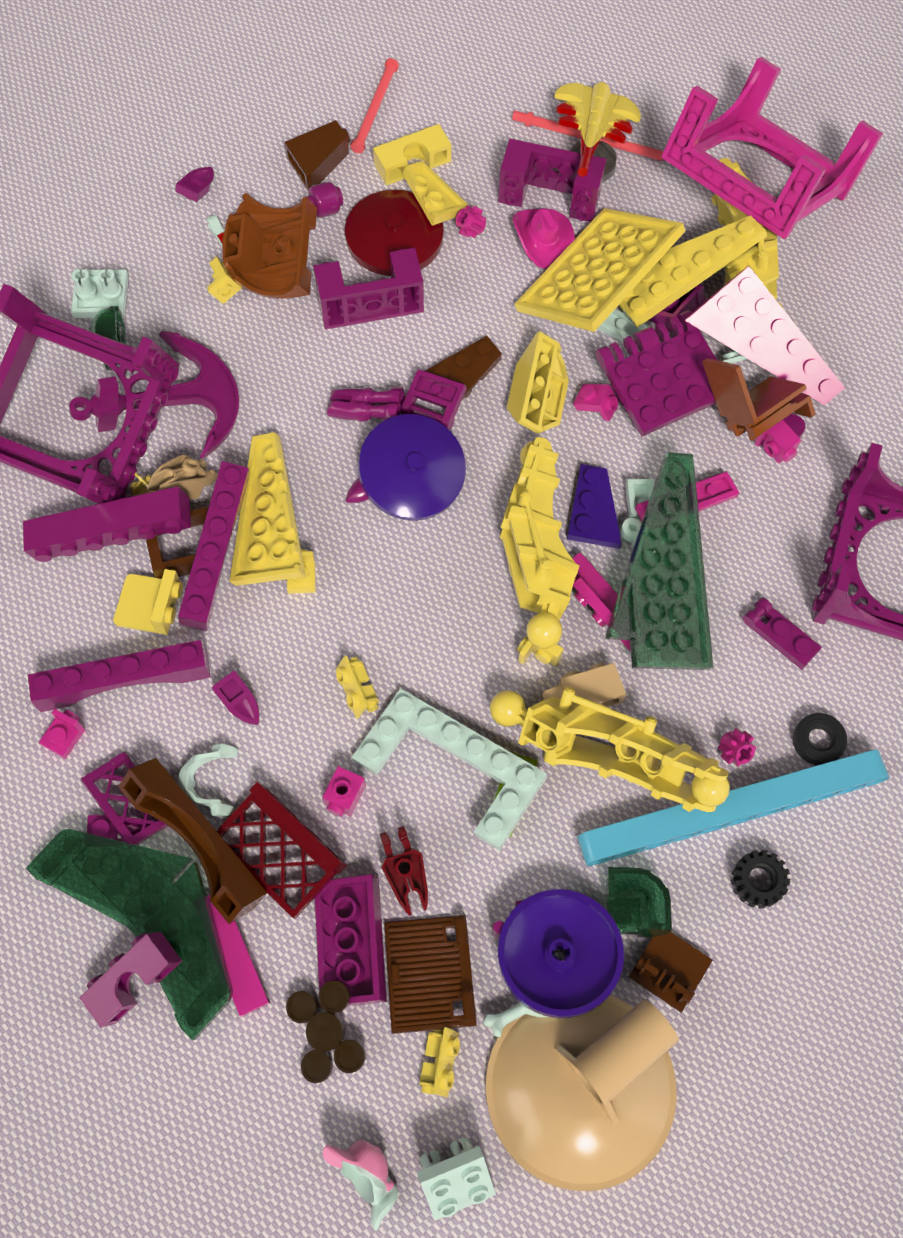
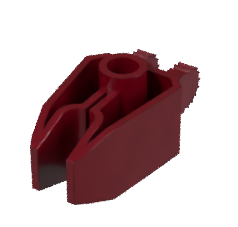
[379,826,428,916]

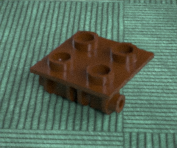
[628,925,713,1013]

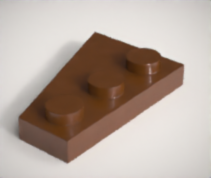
[425,336,502,400]

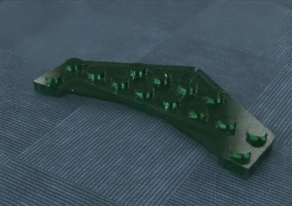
[26,829,233,1040]

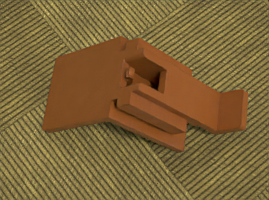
[702,358,816,441]

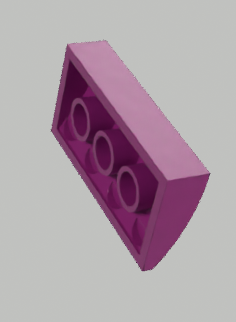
[314,874,387,1008]

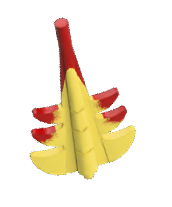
[554,82,641,177]

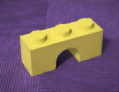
[373,124,452,186]

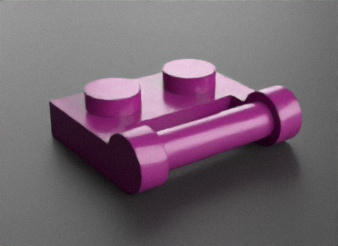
[401,369,467,430]

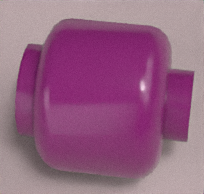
[306,182,343,218]

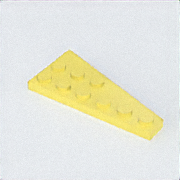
[618,215,767,328]
[229,432,306,586]

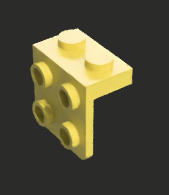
[113,569,183,635]

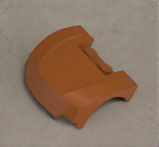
[222,193,317,299]

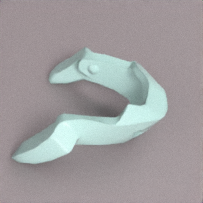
[178,743,238,817]

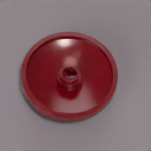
[345,189,444,276]

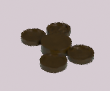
[286,980,366,1083]

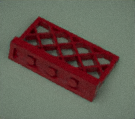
[217,782,348,919]

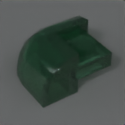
[89,306,127,370]
[606,867,672,938]

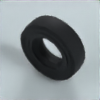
[793,713,847,765]

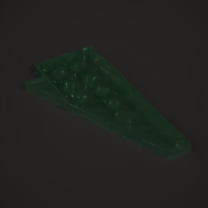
[605,452,714,670]

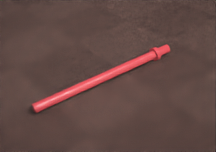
[512,110,664,161]

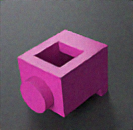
[754,420,801,464]

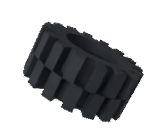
[731,850,791,909]

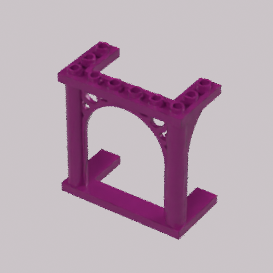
[0,283,179,504]
[811,442,903,641]

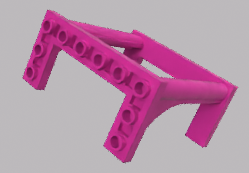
[661,57,884,240]

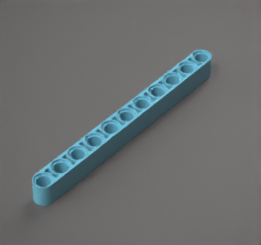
[577,750,890,866]

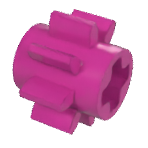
[456,205,486,238]
[718,728,756,767]

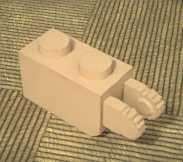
[541,663,626,707]

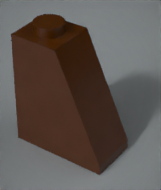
[284,120,350,191]

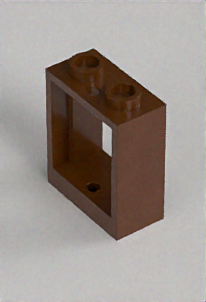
[146,507,208,579]

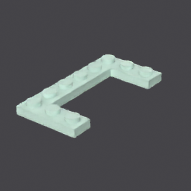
[351,688,547,851]

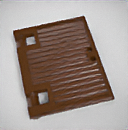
[384,915,477,1034]

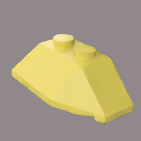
[506,331,569,434]

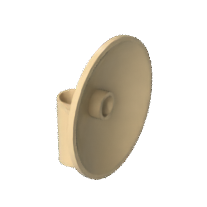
[485,995,679,1191]

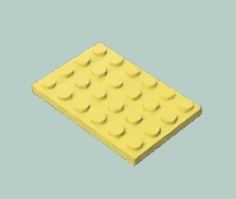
[515,208,685,332]

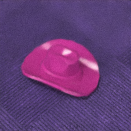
[512,208,575,269]

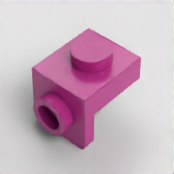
[573,384,619,421]

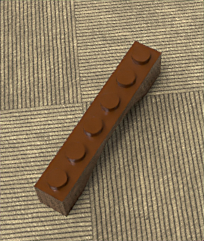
[118,757,267,925]

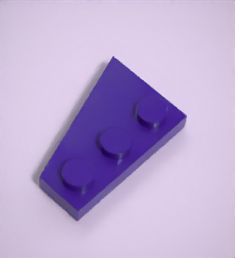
[567,464,622,549]

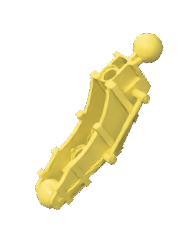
[711,158,784,310]
[500,437,580,649]
[490,687,730,812]

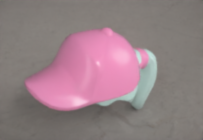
[323,1140,398,1231]

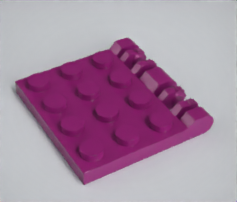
[595,310,717,437]

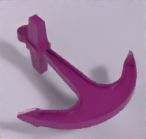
[69,331,239,460]

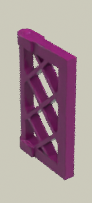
[81,752,168,850]

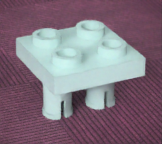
[71,269,129,318]
[417,1137,496,1221]

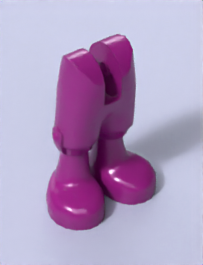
[327,386,405,421]

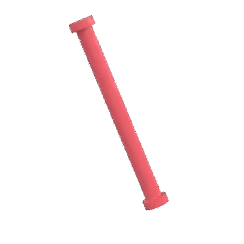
[350,58,399,154]

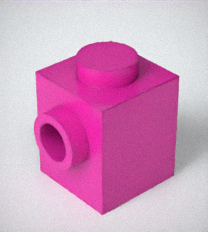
[322,766,366,817]

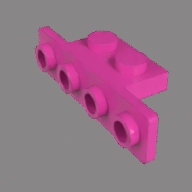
[572,553,651,651]

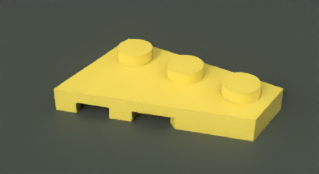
[403,161,469,226]

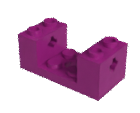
[498,138,607,222]
[313,248,424,330]

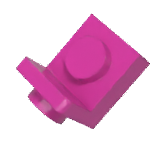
[38,709,85,759]

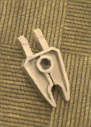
[147,454,218,500]

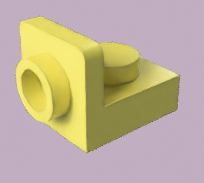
[207,256,241,304]
[287,549,316,594]
[517,637,564,667]

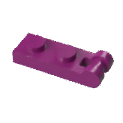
[742,597,822,670]

